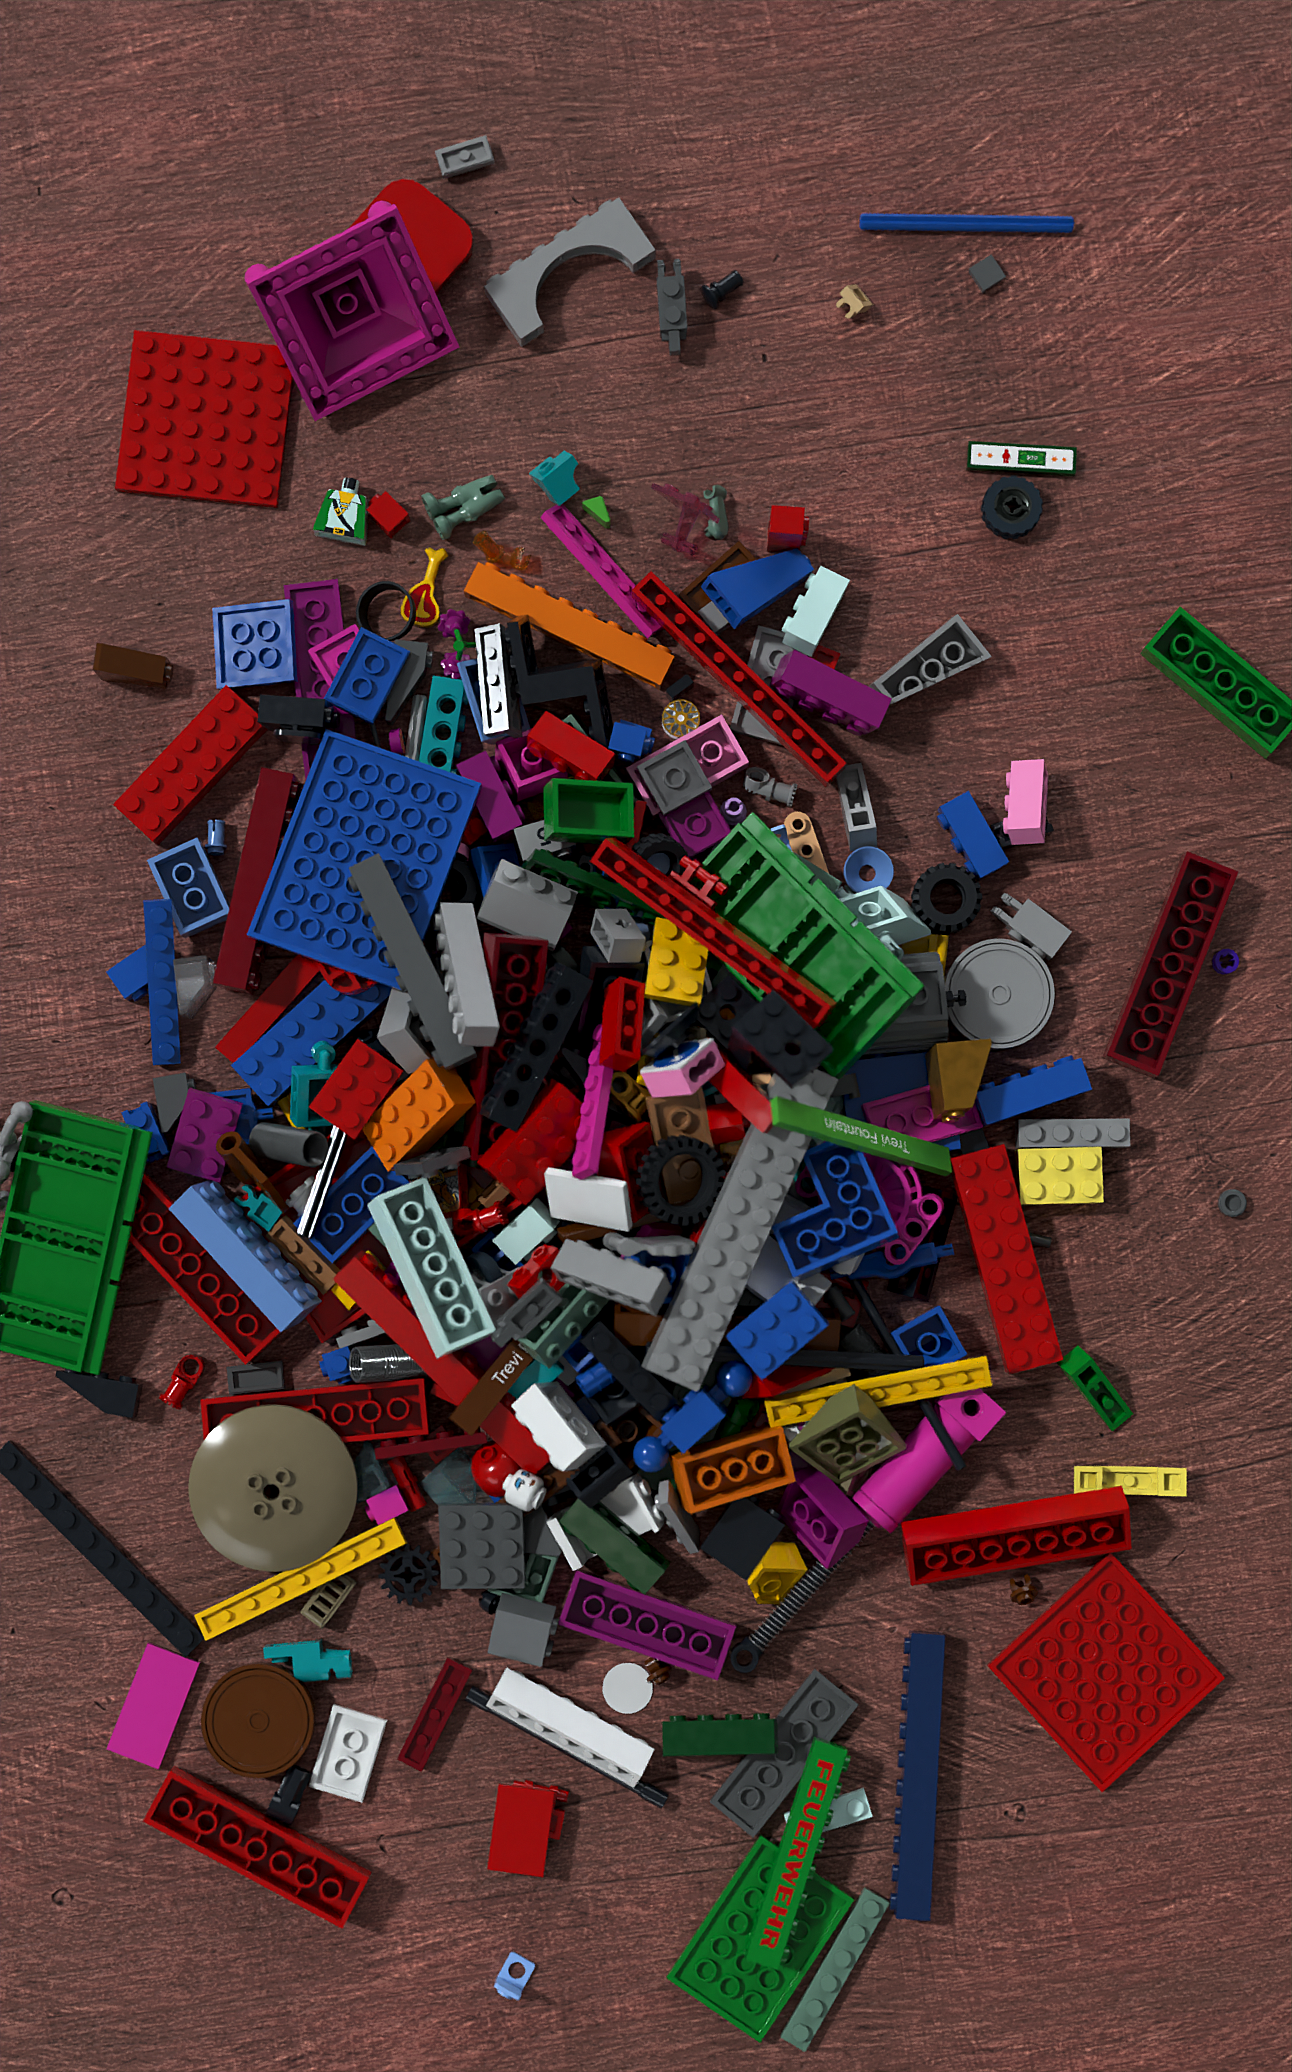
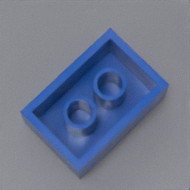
[726,1281,830,1380]

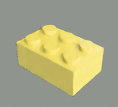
[1014,1147,1104,1206]

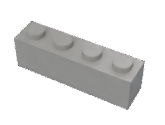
[1015,1119,1130,1149]
[551,1239,671,1316]

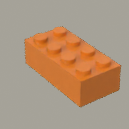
[363,1059,476,1172]
[669,1424,796,1514]

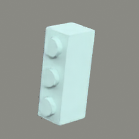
[781,566,850,657]

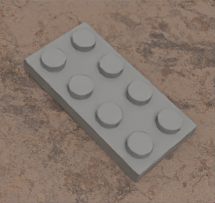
[730,625,807,745]

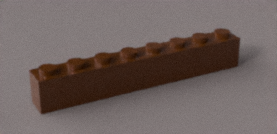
[613,1302,841,1351]

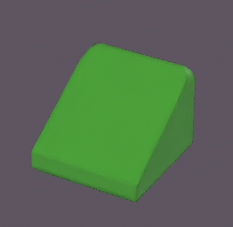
[582,496,611,529]

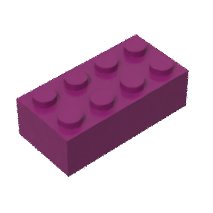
[769,650,892,736]

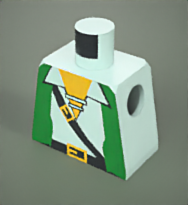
[313,478,368,546]

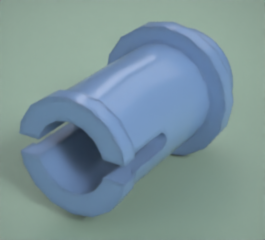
[205,820,227,855]

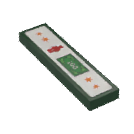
[966,441,1077,476]

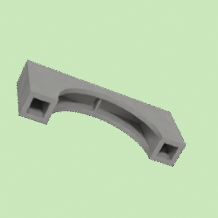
[484,198,655,347]

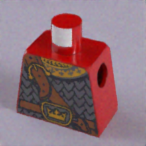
[409,1164,469,1230]

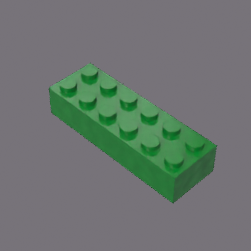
[1140,607,1292,759]

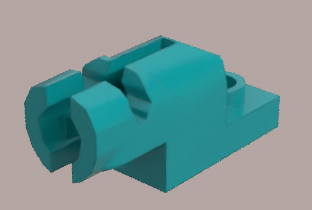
[263,1639,353,1682]

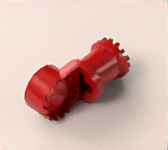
[452,1201,509,1237]
[159,1354,205,1410]

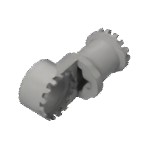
[743,767,798,807]

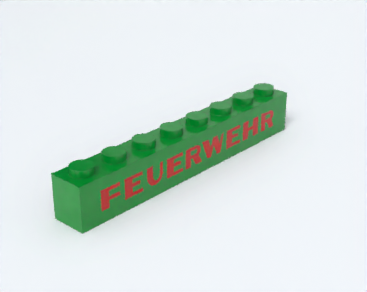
[745,1736,851,1970]

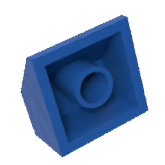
[890,1305,967,1368]

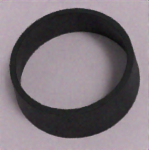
[356,581,416,641]

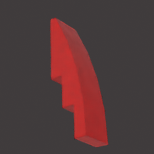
[709,1046,773,1134]

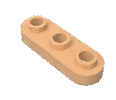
[784,812,829,874]

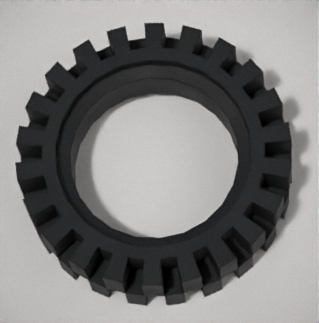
[636,1135,726,1225]

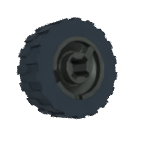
[981,476,1043,539]

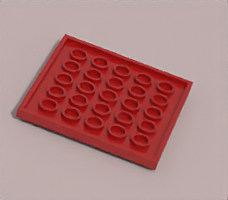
[115,330,293,508]
[987,1553,1225,1792]

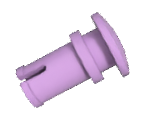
[720,798,747,826]

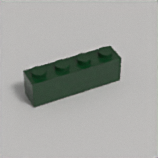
[559,1498,671,1595]
[662,1713,778,1756]

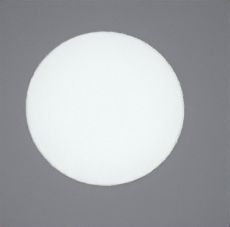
[603,1663,653,1714]

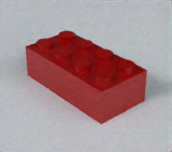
[477,1079,582,1205]

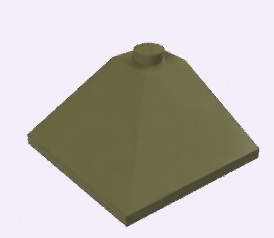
[789,1384,907,1485]

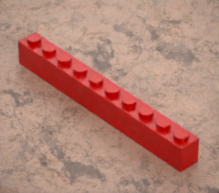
[632,571,847,787]
[590,837,838,1029]
[333,1249,550,1475]

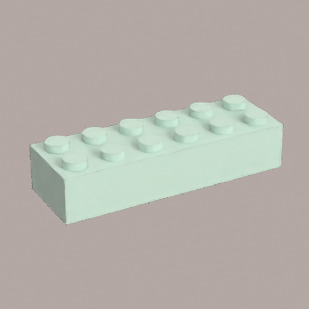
[367,1178,496,1359]

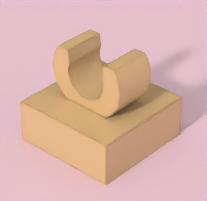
[836,284,873,319]

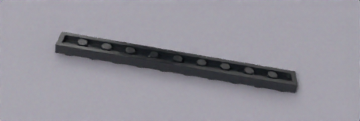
[0,1440,204,1658]

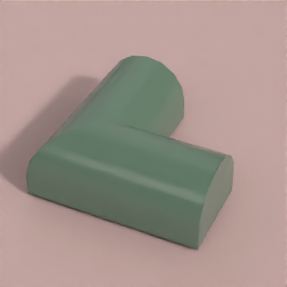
[488,1554,559,1603]

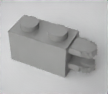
[991,893,1072,961]

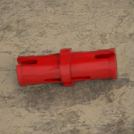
[387,1456,427,1512]

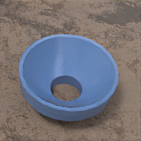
[843,846,894,893]

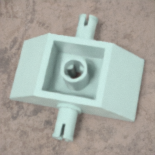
[835,885,931,960]

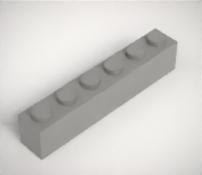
[432,902,499,1046]

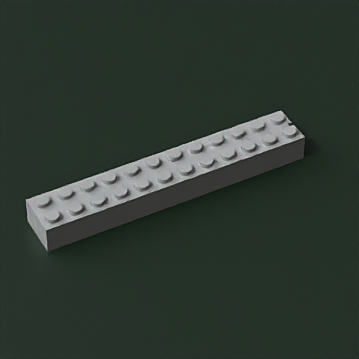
[642,1069,838,1392]

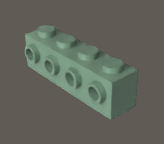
[517,1283,610,1369]

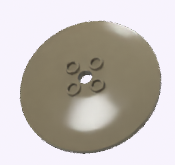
[189,1405,357,1572]

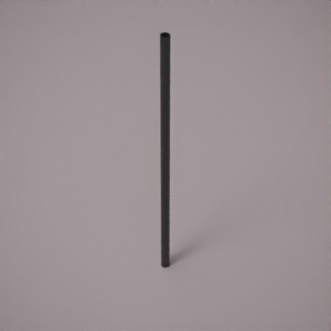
[803,1197,967,1471]

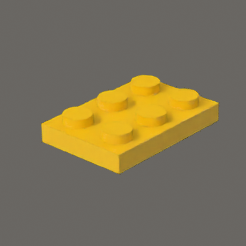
[644,917,708,1008]

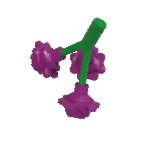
[438,609,476,679]

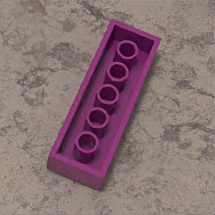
[558,1569,736,1680]

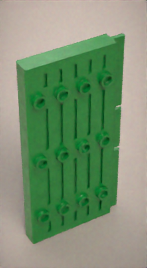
[691,812,925,1079]
[0,1100,153,1375]

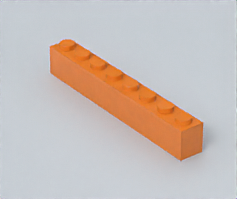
[464,562,675,690]

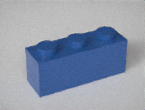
[937,791,1009,881]

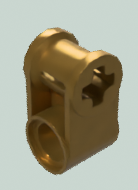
[609,1072,651,1123]

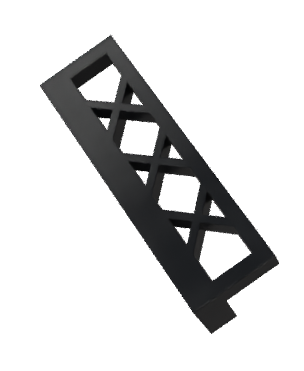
[887,1186,958,1302]

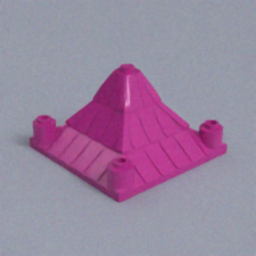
[244,201,459,421]

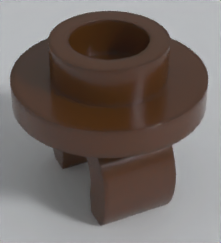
[1010,1575,1038,1605]
[644,1657,673,1686]

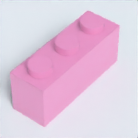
[1003,759,1048,845]

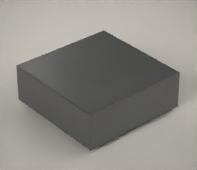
[968,254,1006,294]

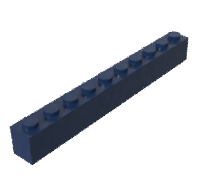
[889,1630,945,1921]

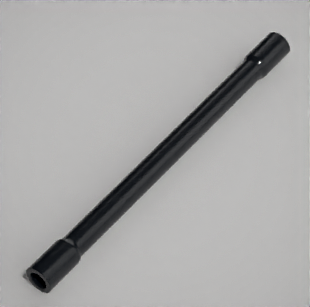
[465,1686,669,1809]

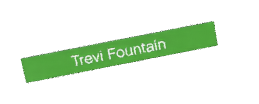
[771,1096,952,1176]

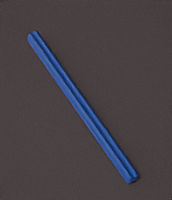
[859,213,1074,233]

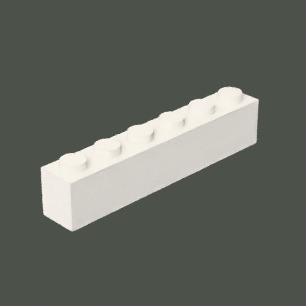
[486,1668,654,1788]

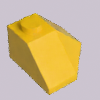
[747,1542,807,1604]

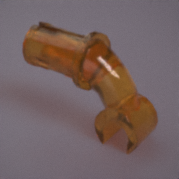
[473,531,531,570]

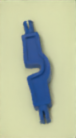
[829,1242,954,1280]

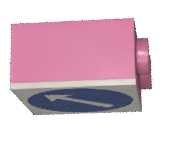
[640,1038,725,1098]

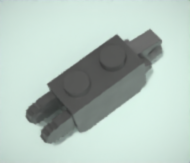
[657,259,687,356]

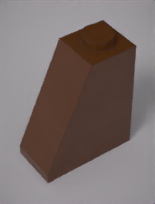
[93,643,173,689]

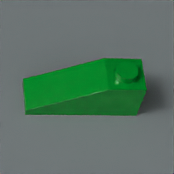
[1057,1345,1133,1432]

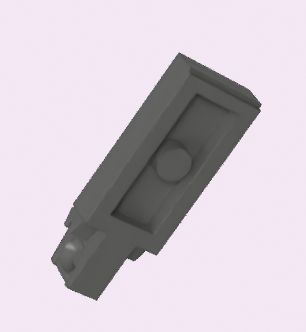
[492,1278,563,1348]

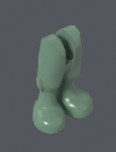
[421,475,505,540]

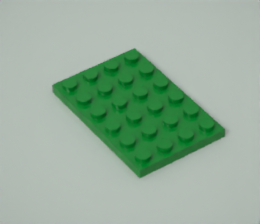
[666,1834,854,2043]

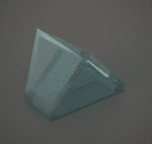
[354,1440,393,1505]
[419,1447,477,1505]

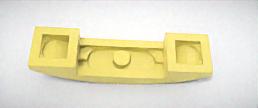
[1074,1466,1187,1496]

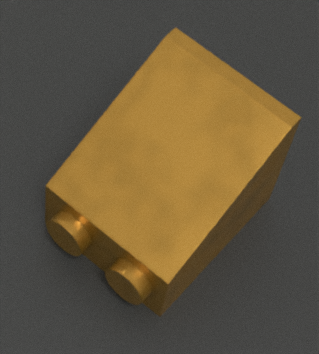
[925,1039,992,1123]

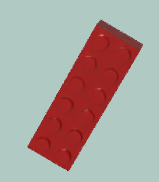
[113,685,268,846]

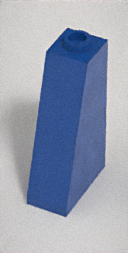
[701,548,814,629]

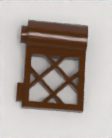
[216,1131,290,1214]

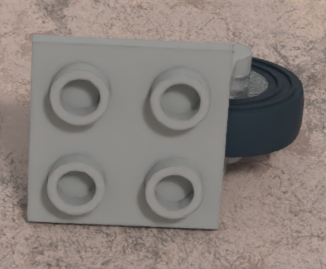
[464,1252,520,1342]

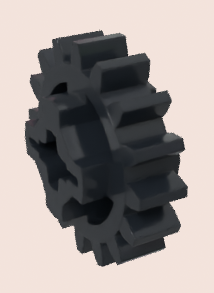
[378,1543,440,1605]

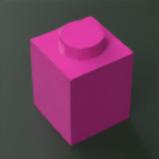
[365,1484,410,1525]

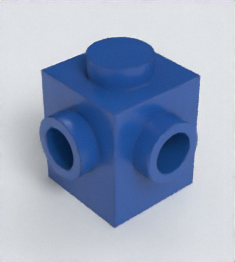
[608,722,651,763]
[319,1346,353,1385]

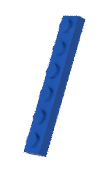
[143,899,181,1065]

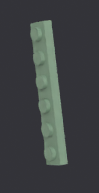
[780,1887,889,2052]

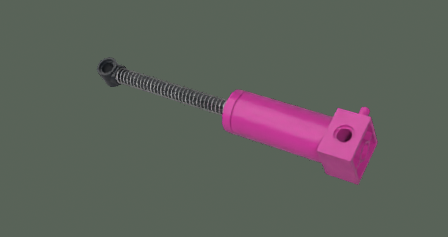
[730,1388,1006,1673]

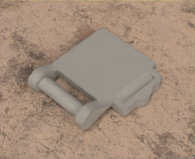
[603,1232,695,1257]

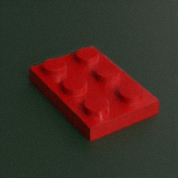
[309,1039,404,1140]

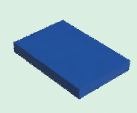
[324,627,410,725]

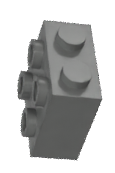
[488,1593,559,1667]

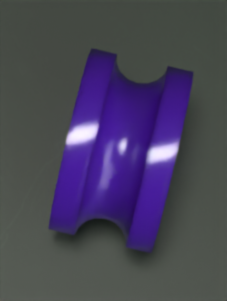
[1212,949,1239,975]

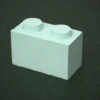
[492,1197,560,1265]

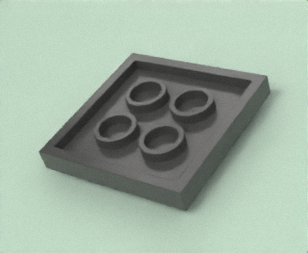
[438,1503,526,1589]

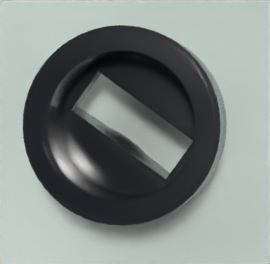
[478,1590,501,1615]

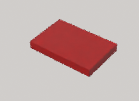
[487,1783,555,1877]

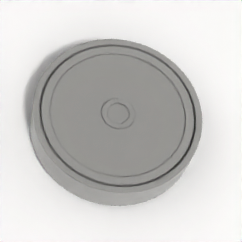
[944,939,1055,1050]

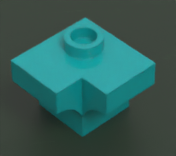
[529,451,580,506]

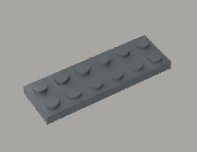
[709,1668,859,1838]

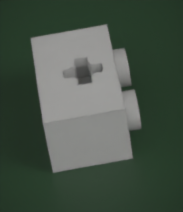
[590,909,646,963]

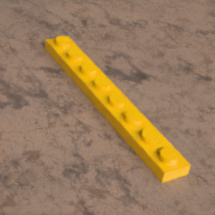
[765,1356,992,1428]
[194,1518,407,1641]

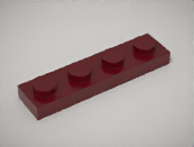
[374,1427,488,1460]
[397,1657,473,1772]

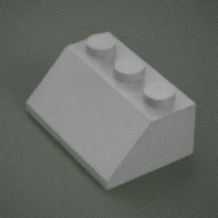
[476,859,578,952]

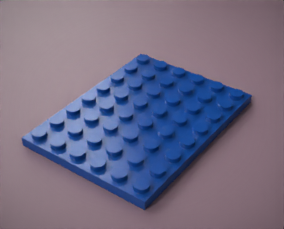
[247,729,482,992]

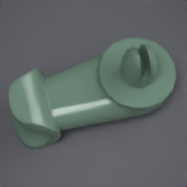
[703,485,728,540]

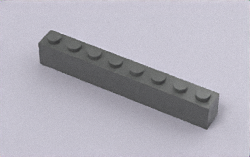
[348,853,478,1072]

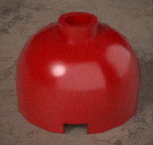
[471,1440,522,1497]

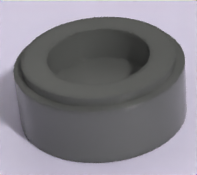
[1217,1189,1247,1217]

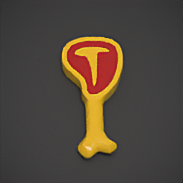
[401,547,448,628]

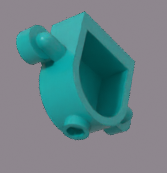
[290,1041,338,1137]

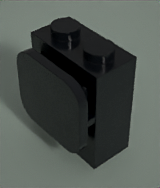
[257,695,340,745]
[700,1495,785,1581]

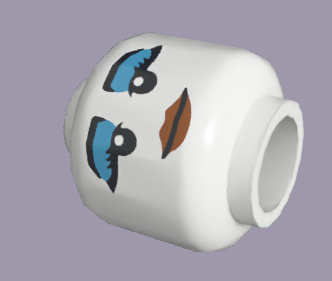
[502,1469,547,1512]

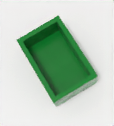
[544,778,634,845]

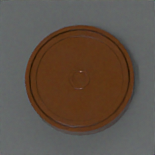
[201,1662,316,1778]

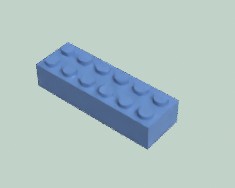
[169,1180,322,1332]

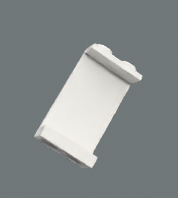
[546,1473,665,1571]

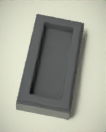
[226,1361,285,1395]

